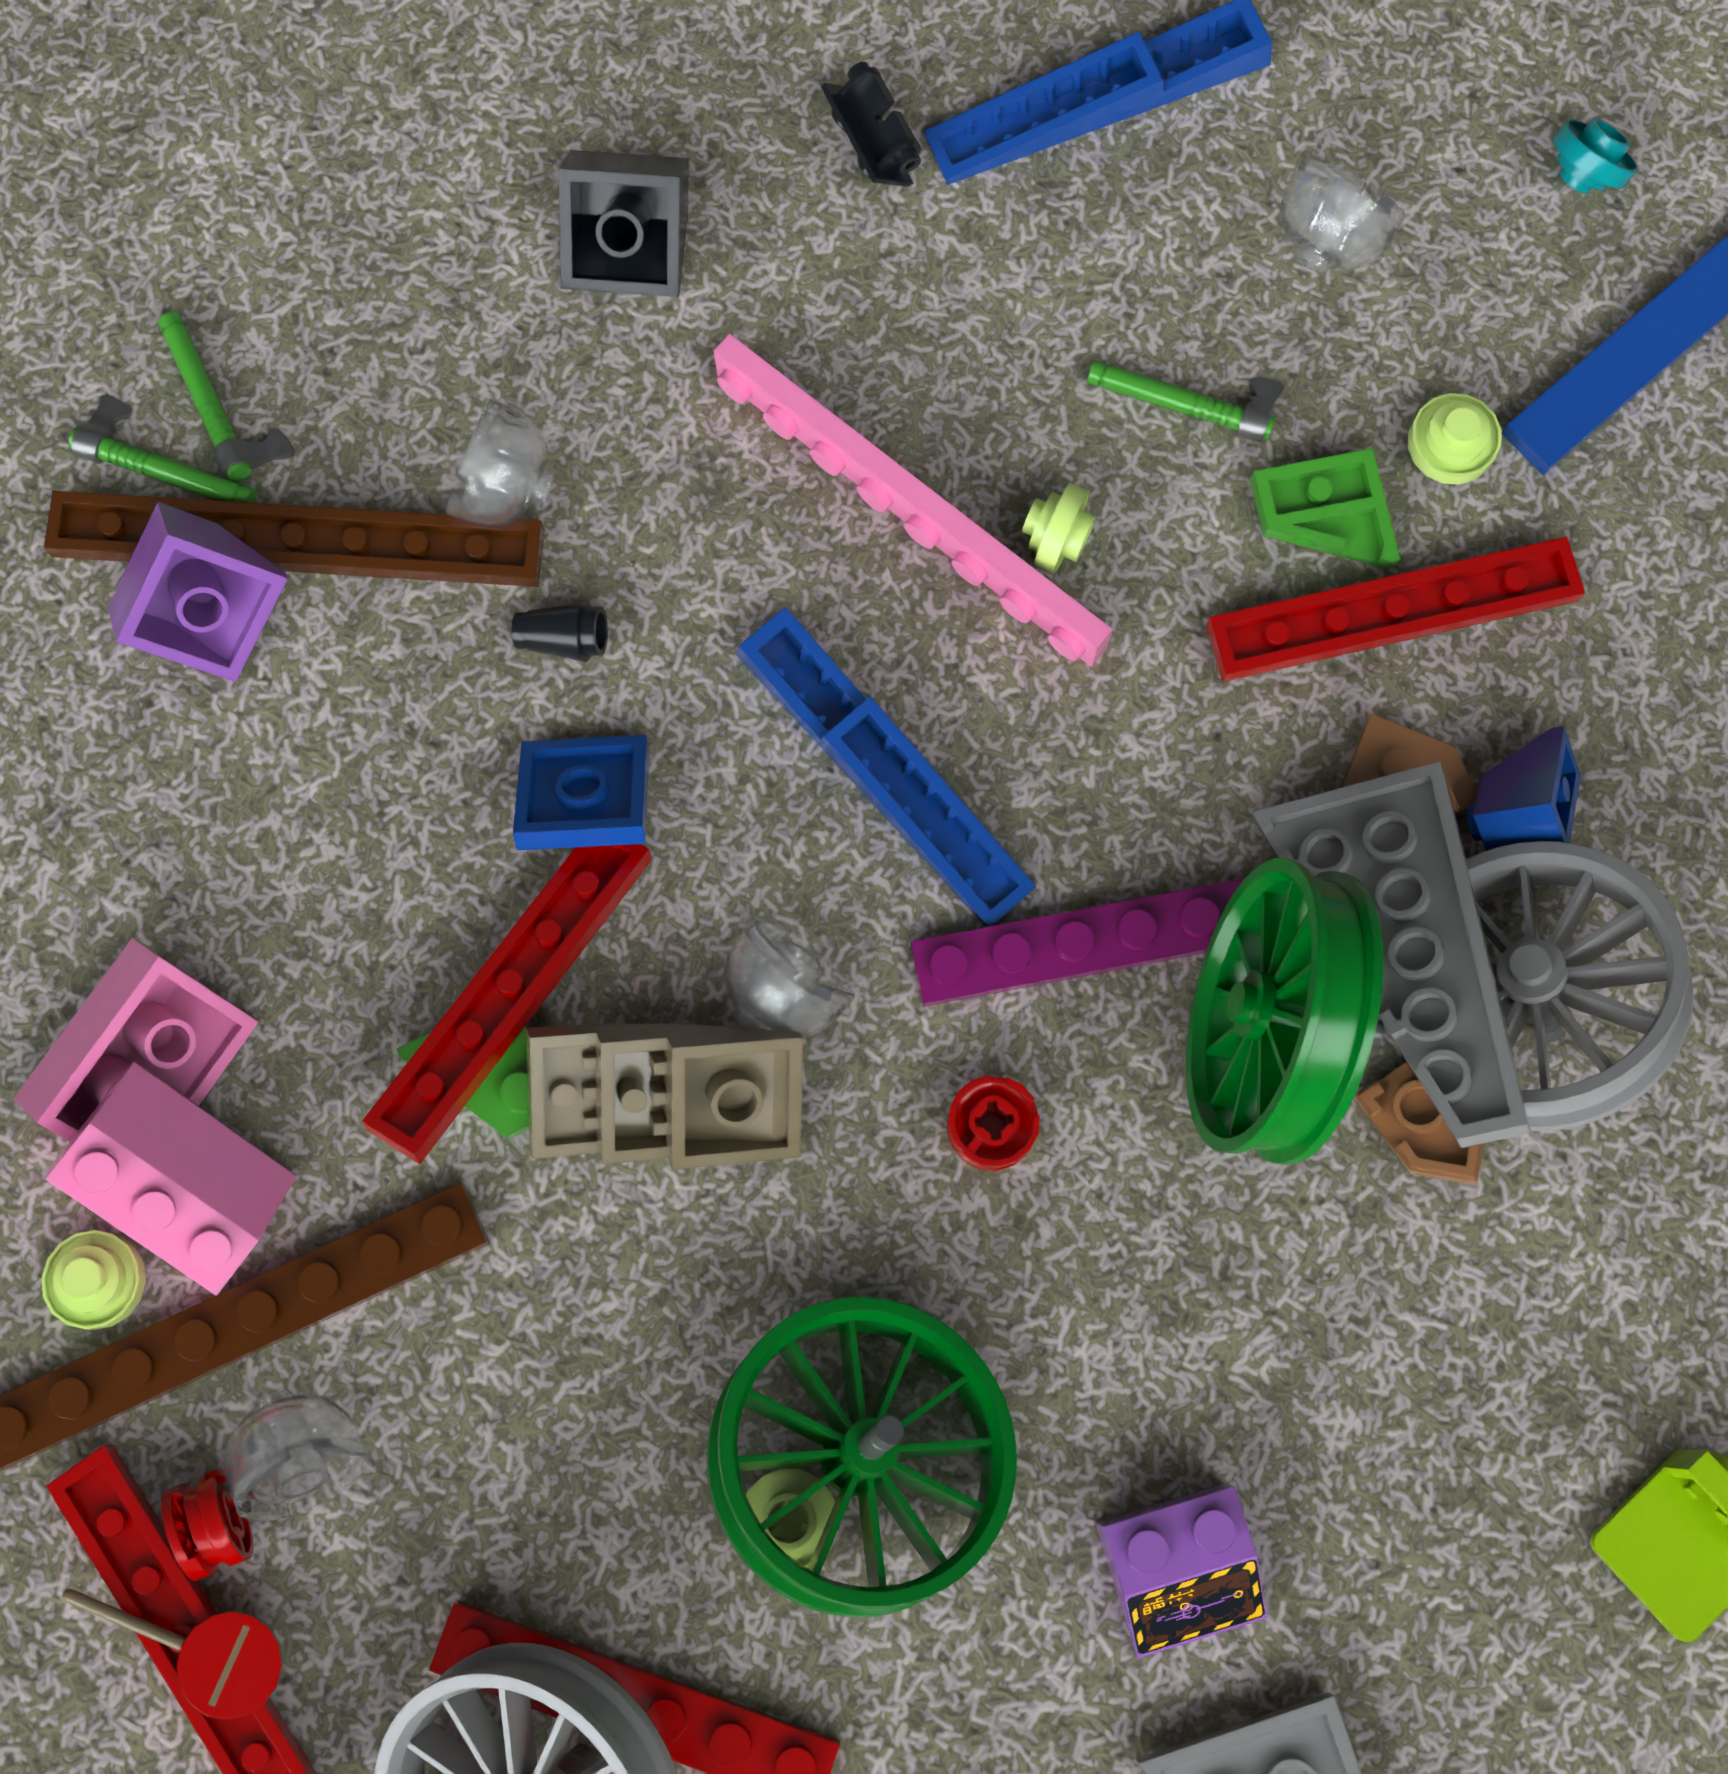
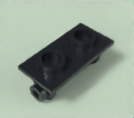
[821,62,921,187]

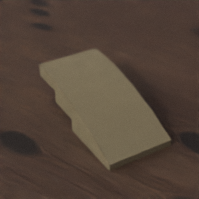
[526,1023,803,1170]

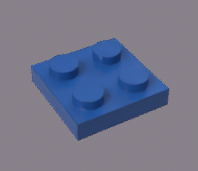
[513,735,649,850]

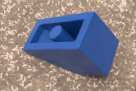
[1468,726,1581,851]

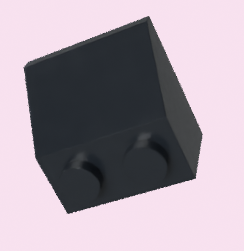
[558,150,689,297]

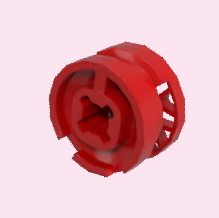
[947,1075,1040,1171]
[161,1469,253,1581]

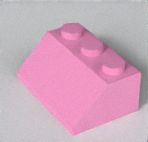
[13,938,259,1142]
[45,1061,297,1296]

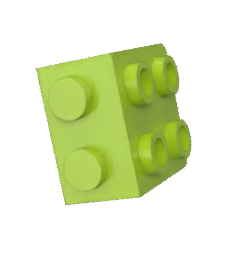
[1590,1448,1728,1642]

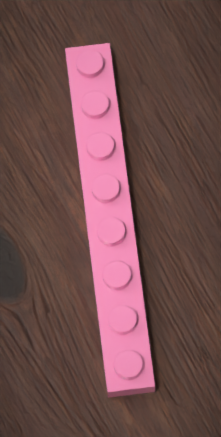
[714,333,1113,667]

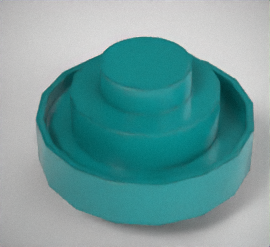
[1553,118,1638,194]

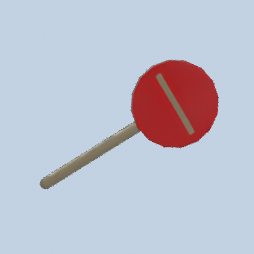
[62,1589,283,1720]

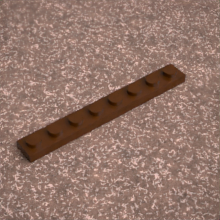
[44,491,545,587]
[0,1182,490,1472]

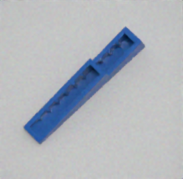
[924,0,1272,185]
[736,607,1036,927]

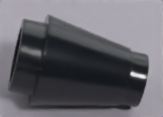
[511,600,608,662]

